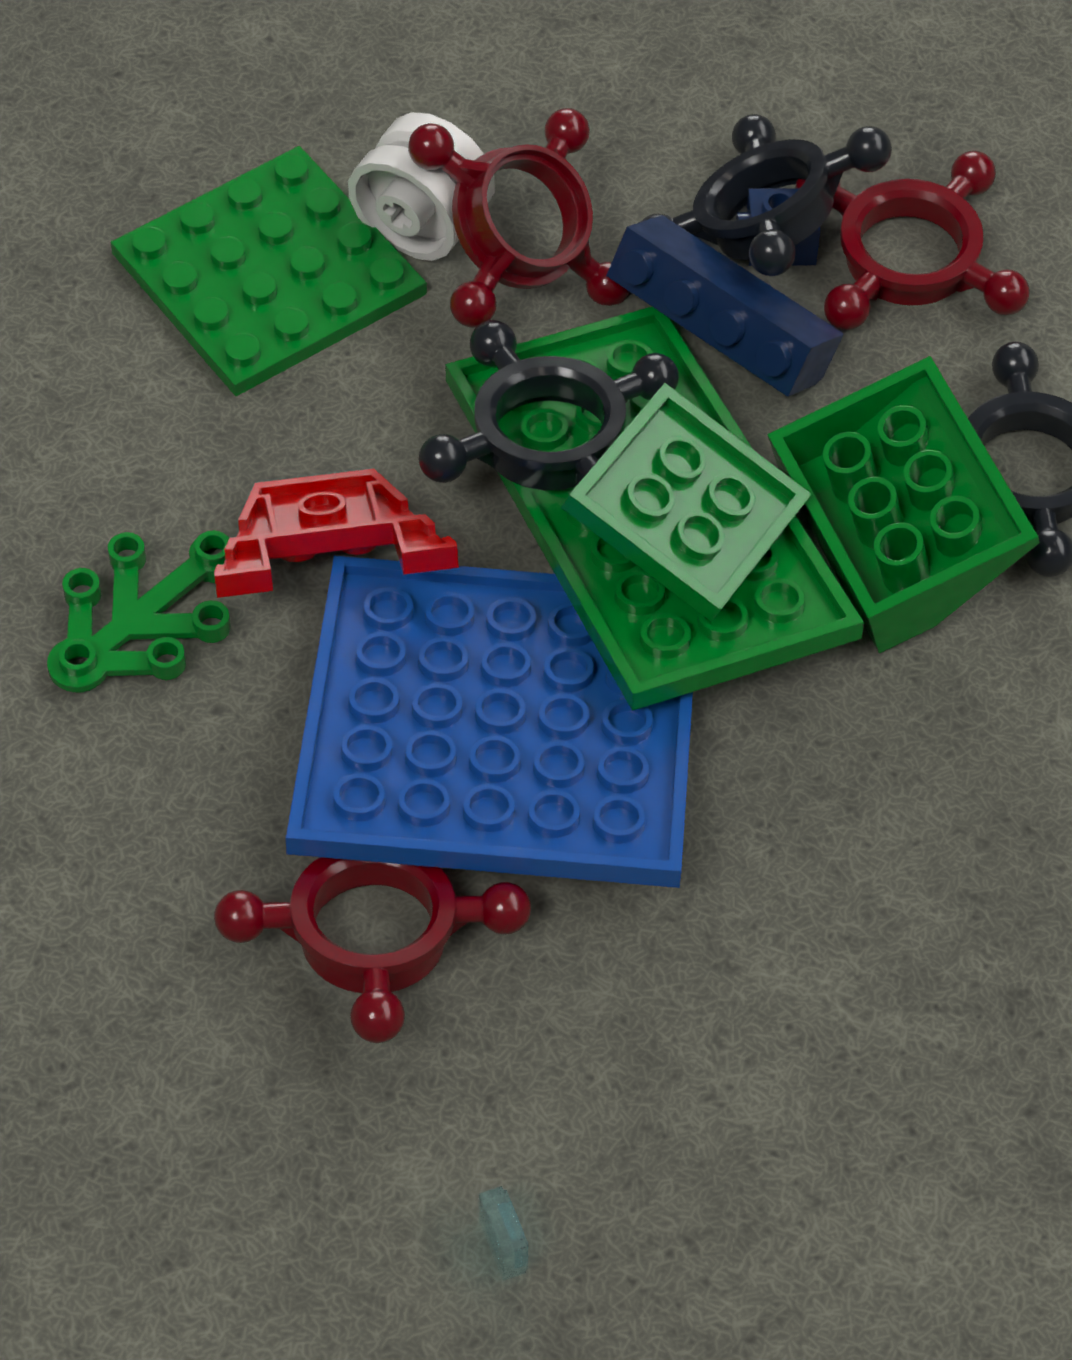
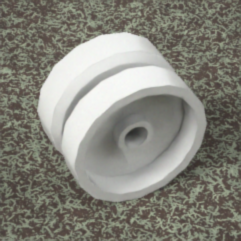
[348,112,495,261]

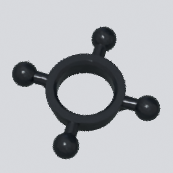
[641,114,892,276]
[418,320,679,490]
[968,342,1072,577]

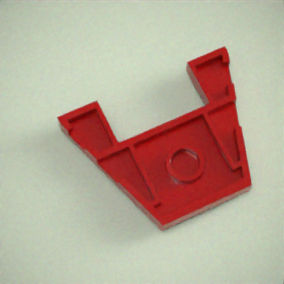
[214,468,459,598]

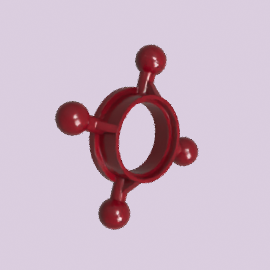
[408,108,630,328]
[795,151,1030,330]
[214,857,531,1043]

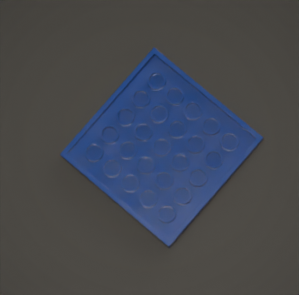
[286,556,693,888]

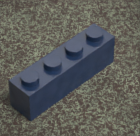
[606,215,844,397]

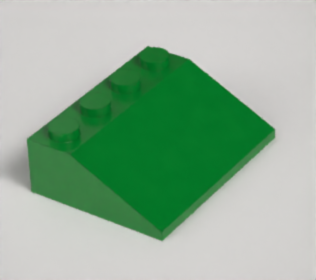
[767,356,1040,654]

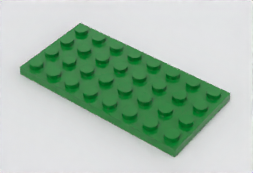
[445,306,864,711]

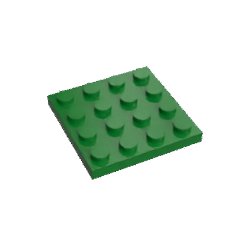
[111,145,427,397]

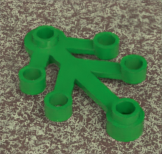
[47,530,231,693]

